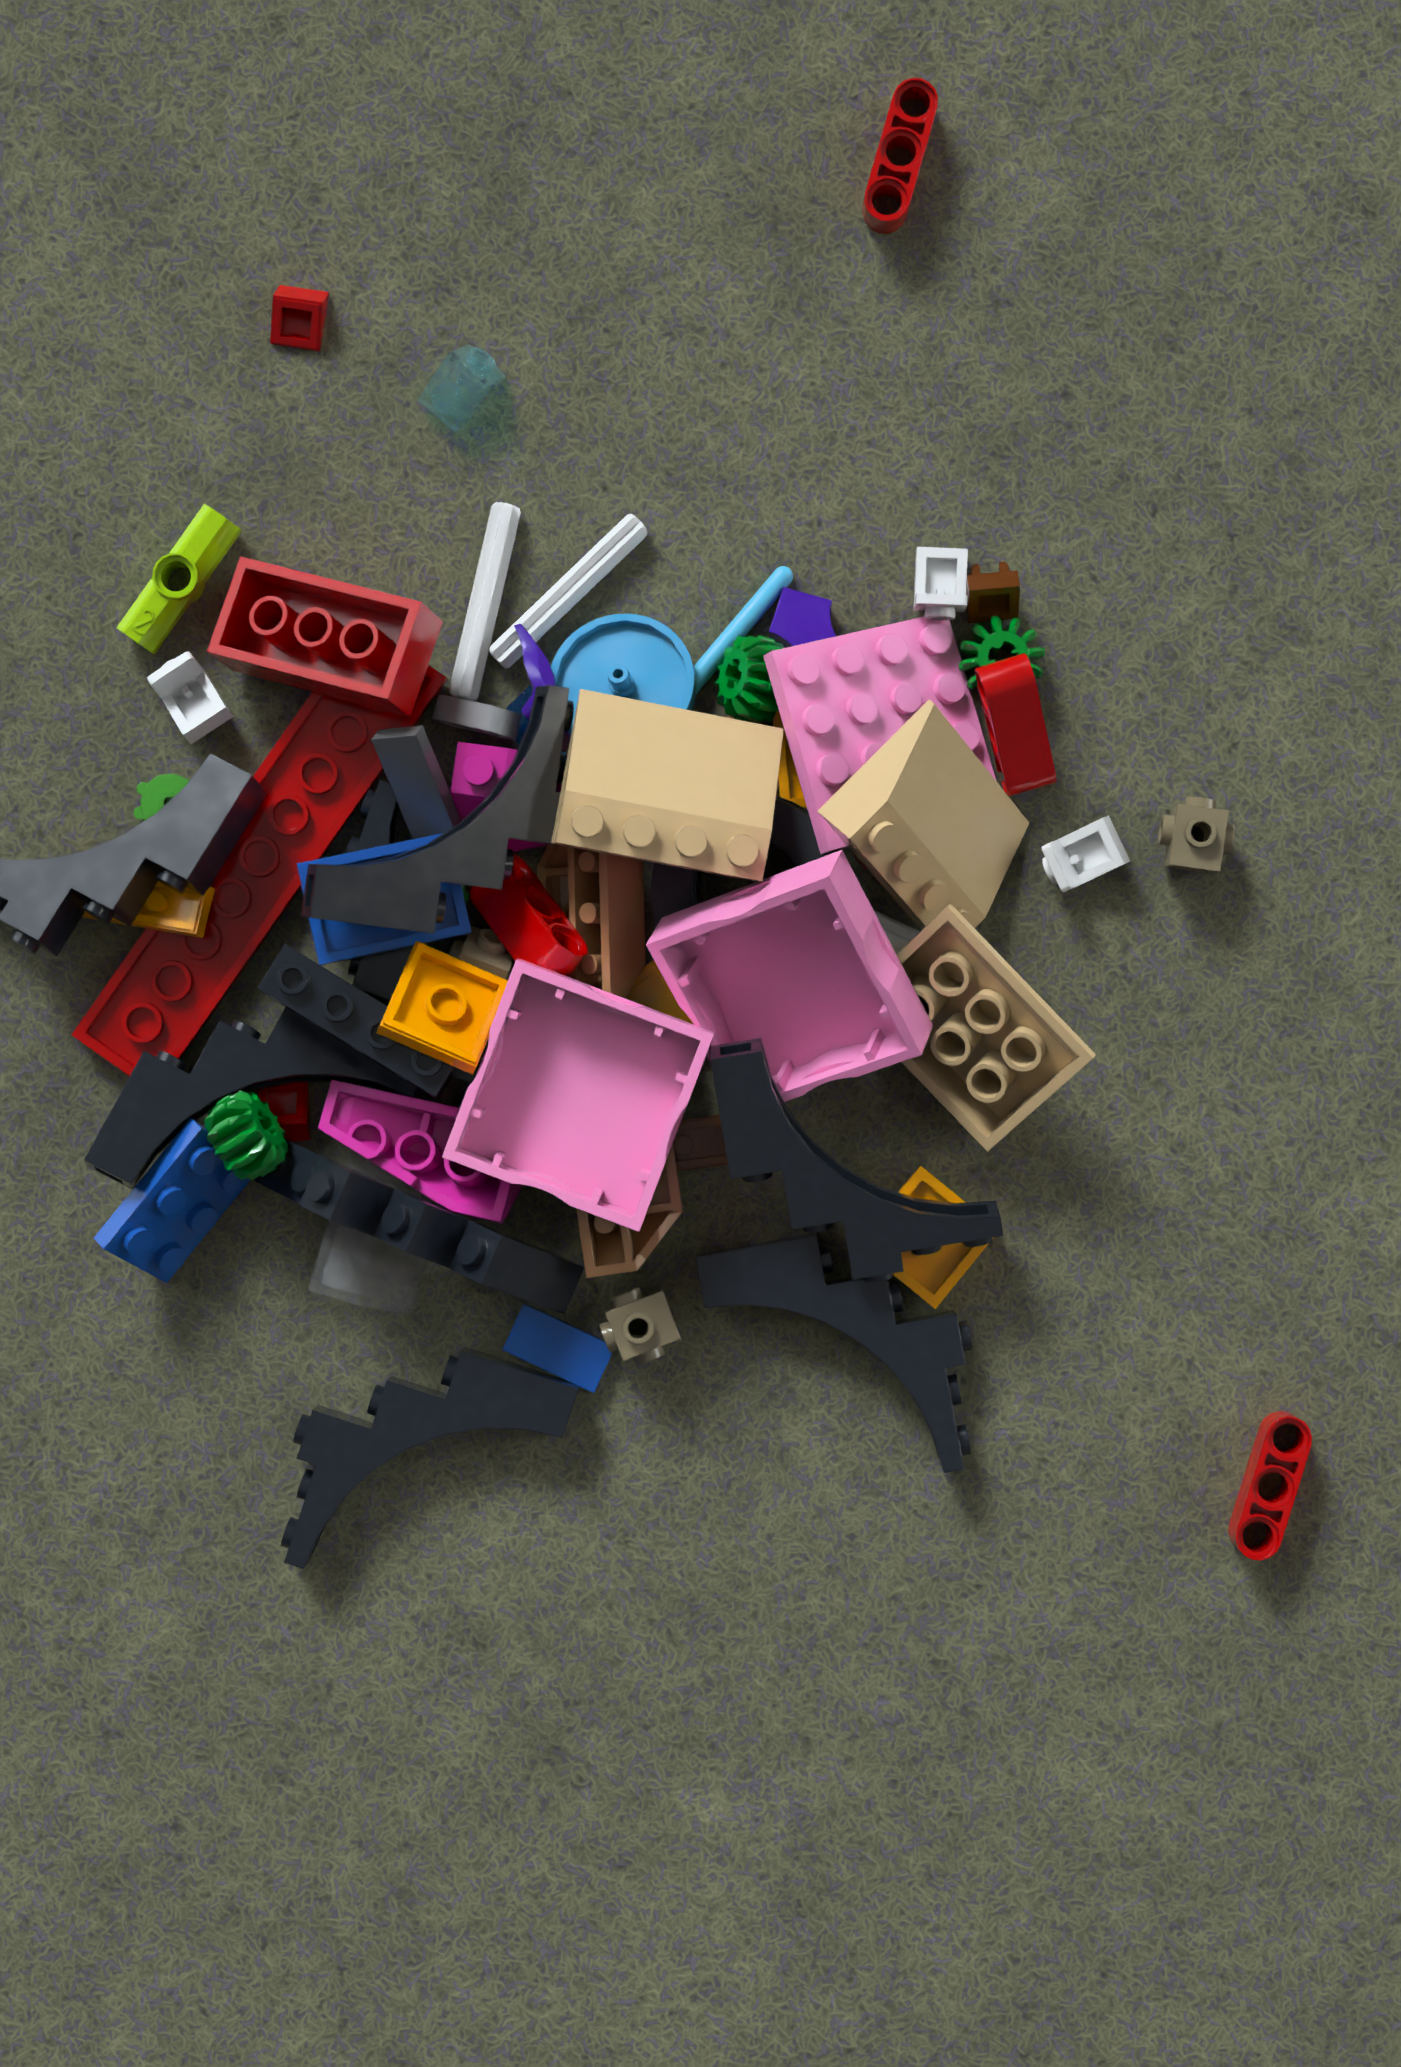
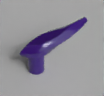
[514,624,556,720]

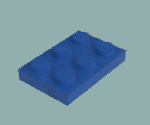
[297,833,472,966]
[94,1118,250,1283]

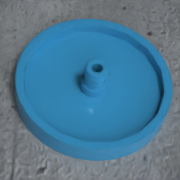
[551,613,697,739]

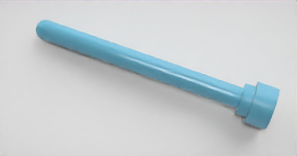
[693,566,793,694]

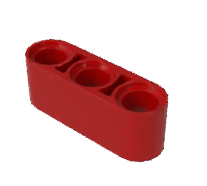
[862,78,938,234]
[975,653,1057,797]
[468,854,588,977]
[1228,1411,1312,1561]

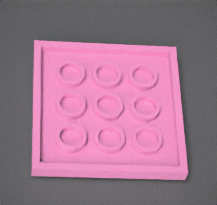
[763,616,996,855]

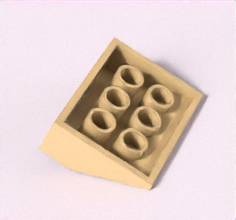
[551,689,784,882]
[817,700,1029,930]
[896,903,1096,1152]

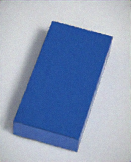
[502,1303,613,1393]

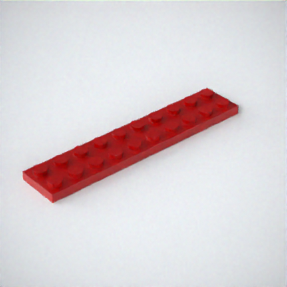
[71,665,448,1076]

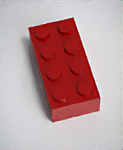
[207,556,443,717]

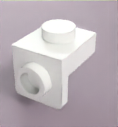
[913,547,968,620]
[147,651,233,744]
[1042,815,1130,893]

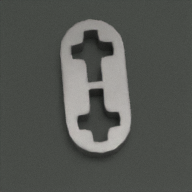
[432,695,522,741]

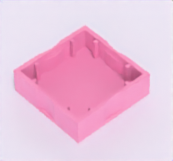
[646,850,933,1102]
[442,959,715,1232]

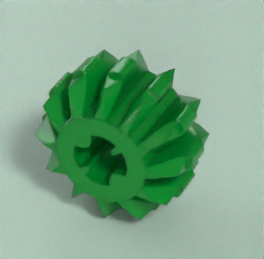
[958,616,1045,691]
[715,635,784,722]
[204,1091,288,1180]

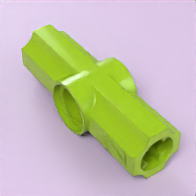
[117,504,242,655]

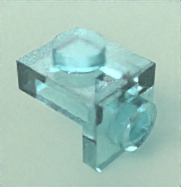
[417,344,506,433]

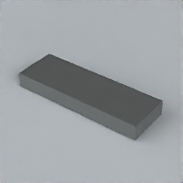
[371,725,462,839]

